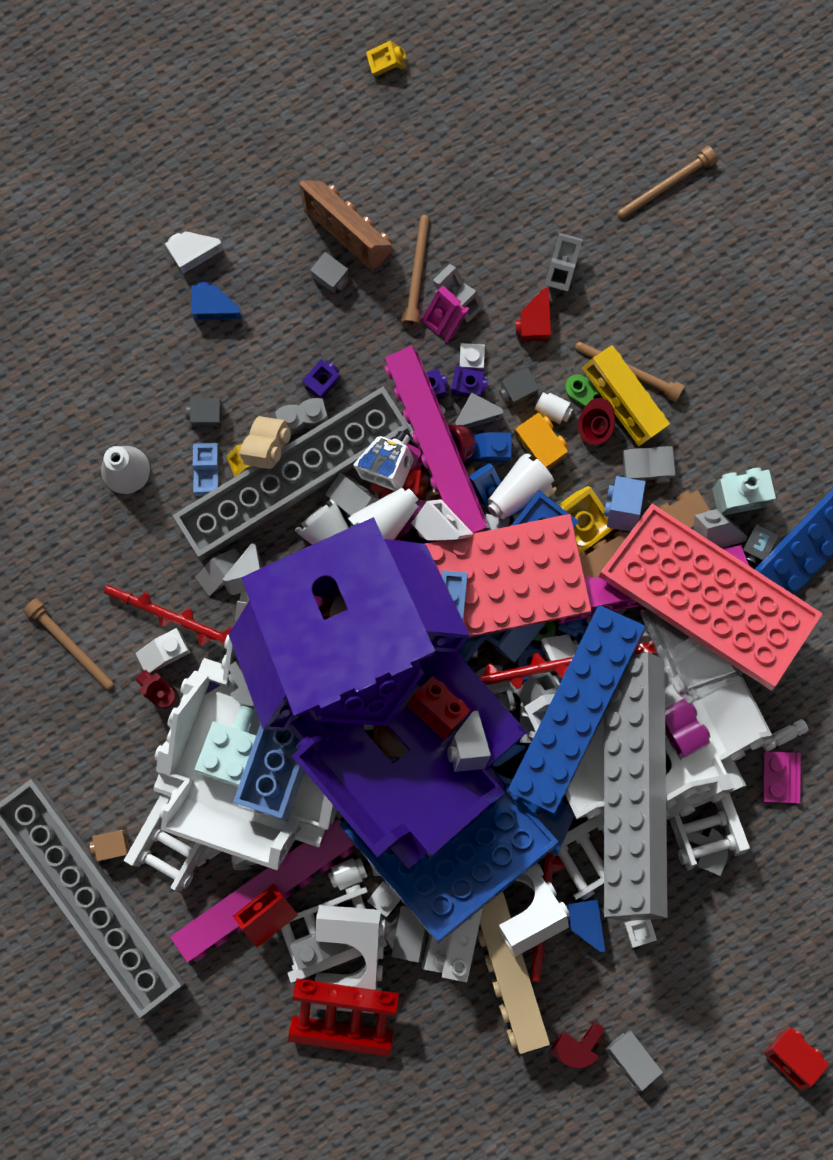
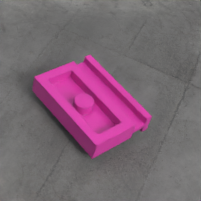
[421,286,469,343]
[762,751,801,803]

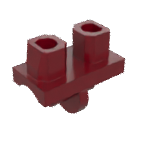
[135,669,176,709]

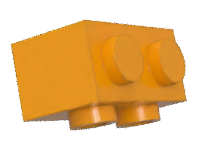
[514,413,568,469]

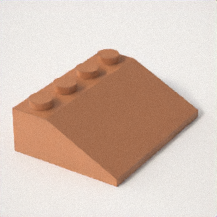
[299,180,392,272]

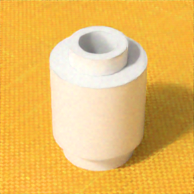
[535,392,573,425]
[328,858,367,891]

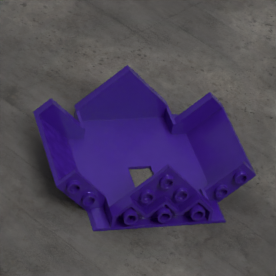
[229,517,469,731]
[288,651,527,869]

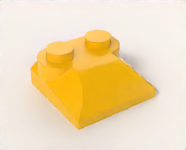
[559,486,614,554]

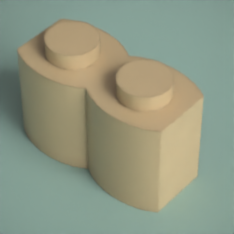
[239,416,291,469]

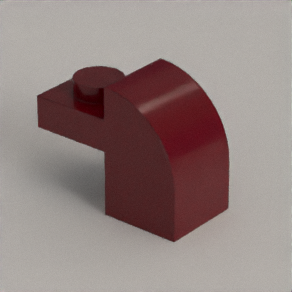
[549,1020,605,1068]

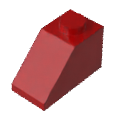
[515,288,551,342]

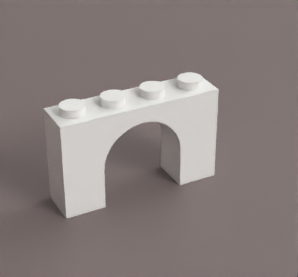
[499,863,570,957]
[313,905,385,1013]

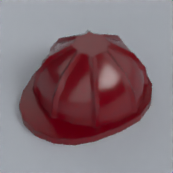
[578,398,616,445]
[448,424,476,463]

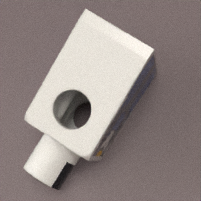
[354,431,414,491]

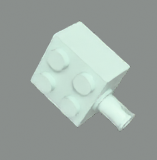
[712,468,776,515]
[194,705,256,788]

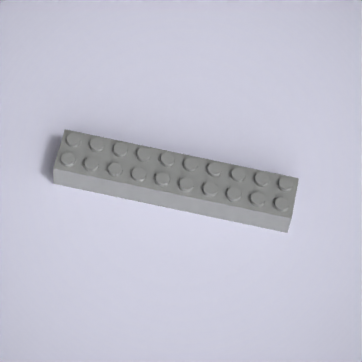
[173,386,410,561]
[604,652,667,921]
[0,779,185,1018]

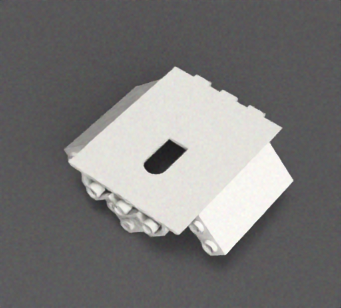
[524,626,772,820]
[153,634,365,870]

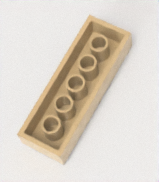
[477,892,550,1054]

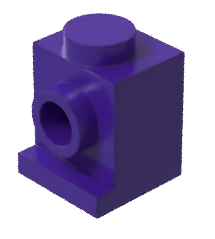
[302,359,340,399]
[451,366,488,398]

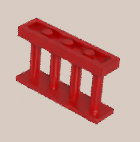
[288,978,399,1057]

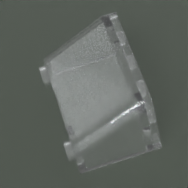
[639,606,746,703]

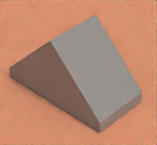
[455,393,504,428]
[222,543,263,595]
[195,548,241,597]

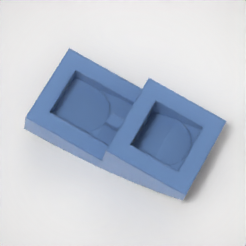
[193,443,219,496]

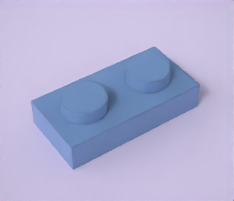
[442,570,468,620]

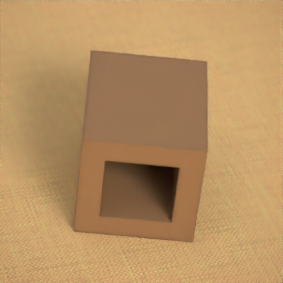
[90,830,130,861]

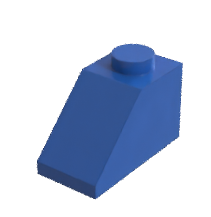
[191,282,242,320]
[465,432,511,463]
[565,899,605,952]

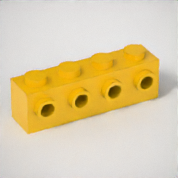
[582,345,670,446]

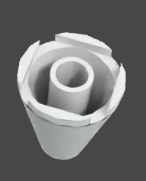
[101,446,150,494]
[488,454,557,519]
[348,488,419,540]
[295,499,349,545]

